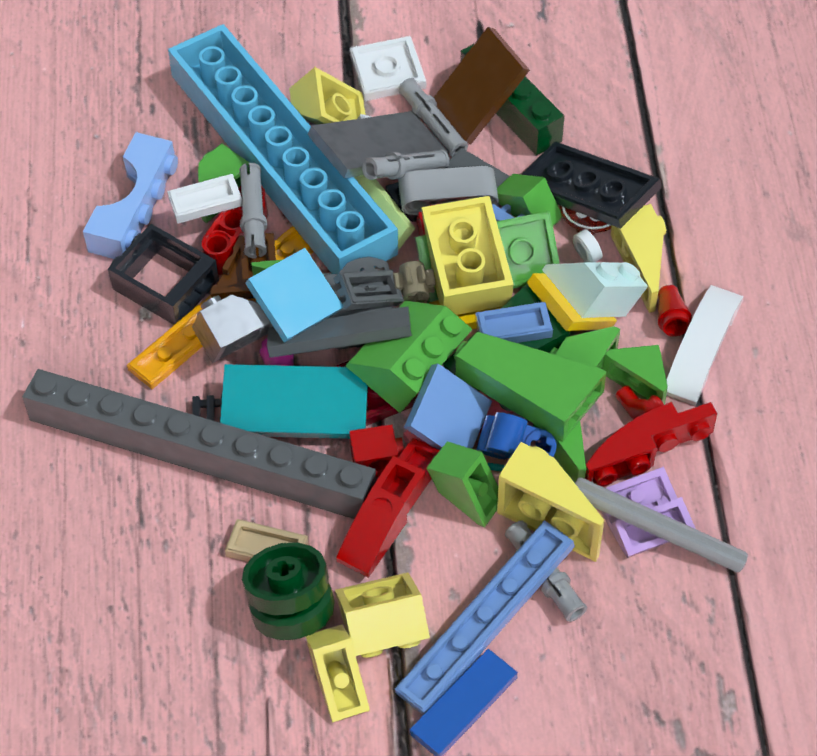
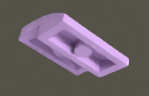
[602,467,696,558]

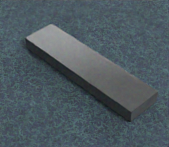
[267,306,412,357]

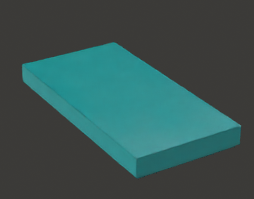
[220,364,368,439]

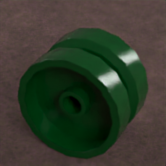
[242,542,335,640]

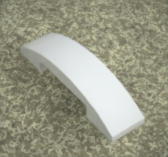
[666,285,744,406]

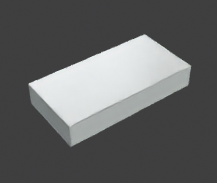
[167,174,242,224]

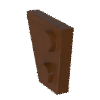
[211,233,276,300]

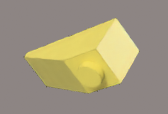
[611,204,666,313]

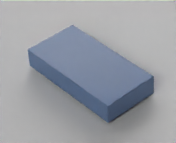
[475,302,553,343]

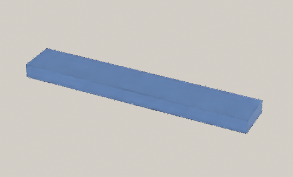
[395,520,575,715]

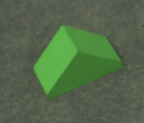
[497,173,563,226]
[603,345,668,404]

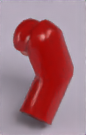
[615,385,664,419]

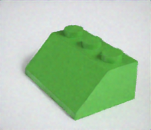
[346,301,472,413]

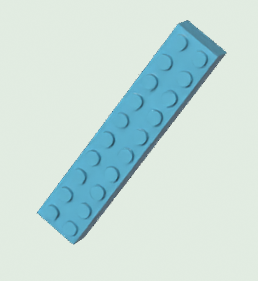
[168,24,398,274]

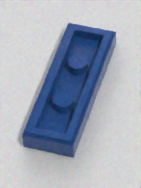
[410,648,518,756]

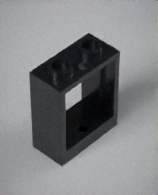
[108,224,219,325]

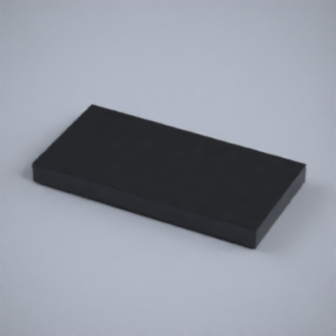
[522,141,662,229]

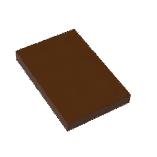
[433,27,530,145]

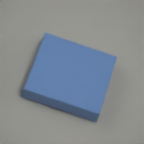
[404,363,492,450]

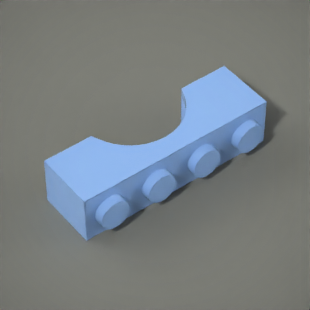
[83,132,178,259]

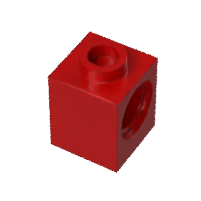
[349,424,404,477]

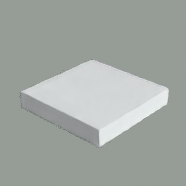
[350,36,426,101]

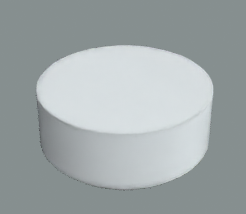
[573,229,603,262]

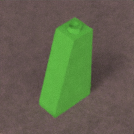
[454,332,606,441]

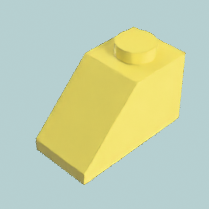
[305,624,370,722]

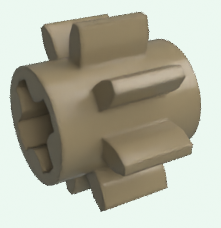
[393,261,436,303]

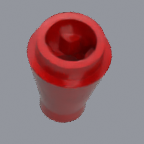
[658,285,692,337]

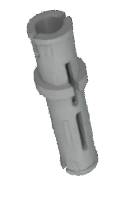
[398,78,468,157]
[362,149,450,180]
[239,163,267,258]
[505,521,587,622]

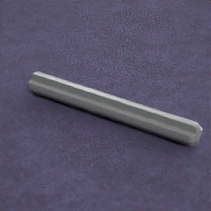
[575,478,748,572]

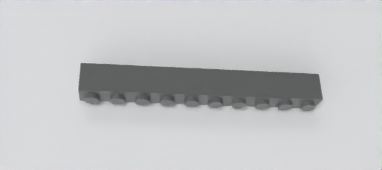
[22,369,376,519]

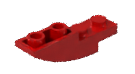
[585,402,718,487]
[336,438,440,578]

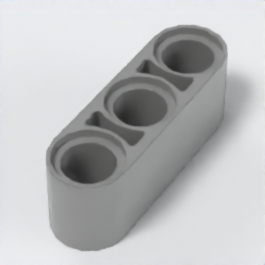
[398,166,499,215]

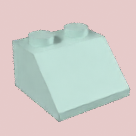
[542,262,648,318]

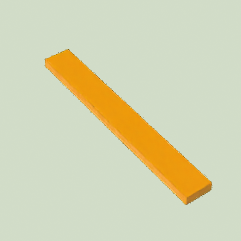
[127,226,314,390]

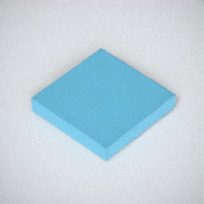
[245,248,343,343]

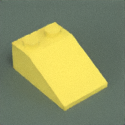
[421,196,514,315]
[497,442,604,562]

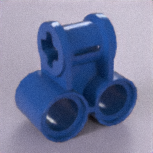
[476,412,557,460]

